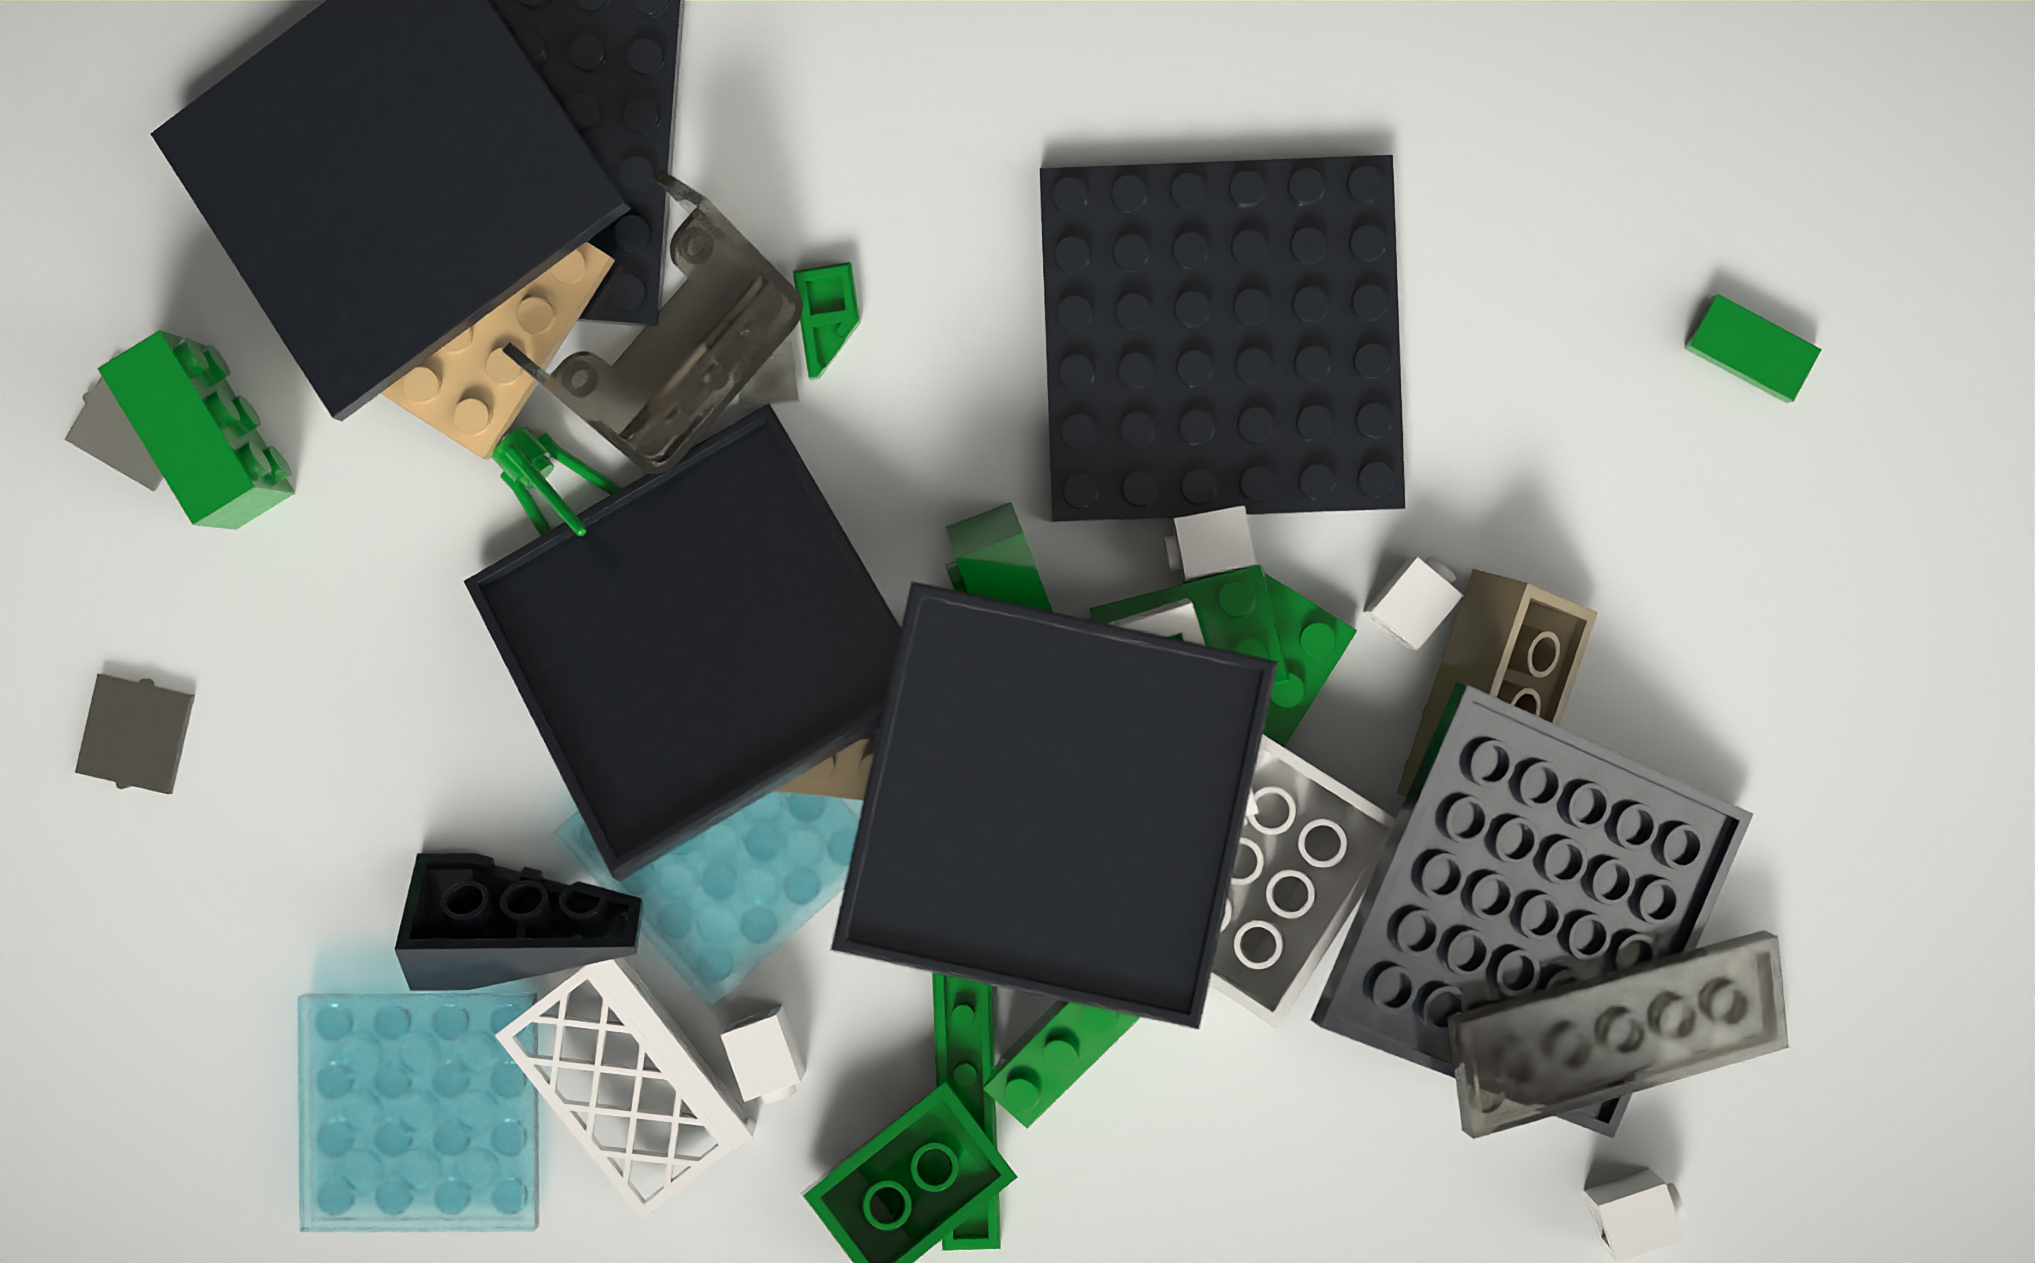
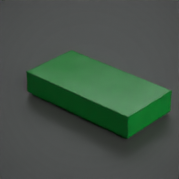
[1684,294,1822,403]

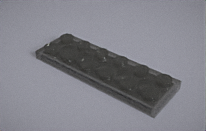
[1447,930,1789,1139]

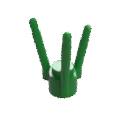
[492,427,622,536]

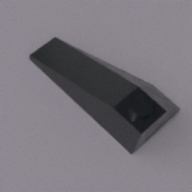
[394,853,644,991]

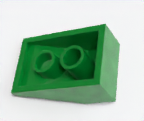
[800,1082,1018,1263]

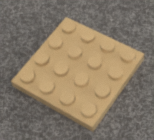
[380,242,615,460]

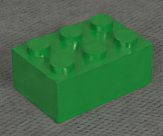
[97,330,295,530]

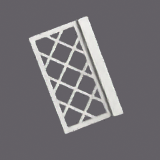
[495,957,756,1221]

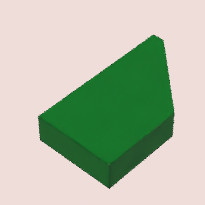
[792,262,861,380]

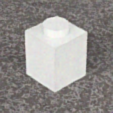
[1163,505,1256,584]
[1363,556,1464,650]
[720,1005,806,1104]
[1583,1168,1686,1262]

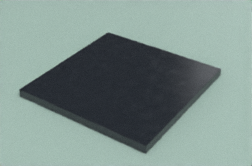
[150,0,631,422]
[464,403,901,882]
[830,581,1278,1030]

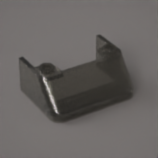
[502,168,803,474]

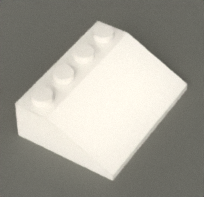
[1209,735,1396,1029]

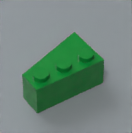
[945,502,1053,612]

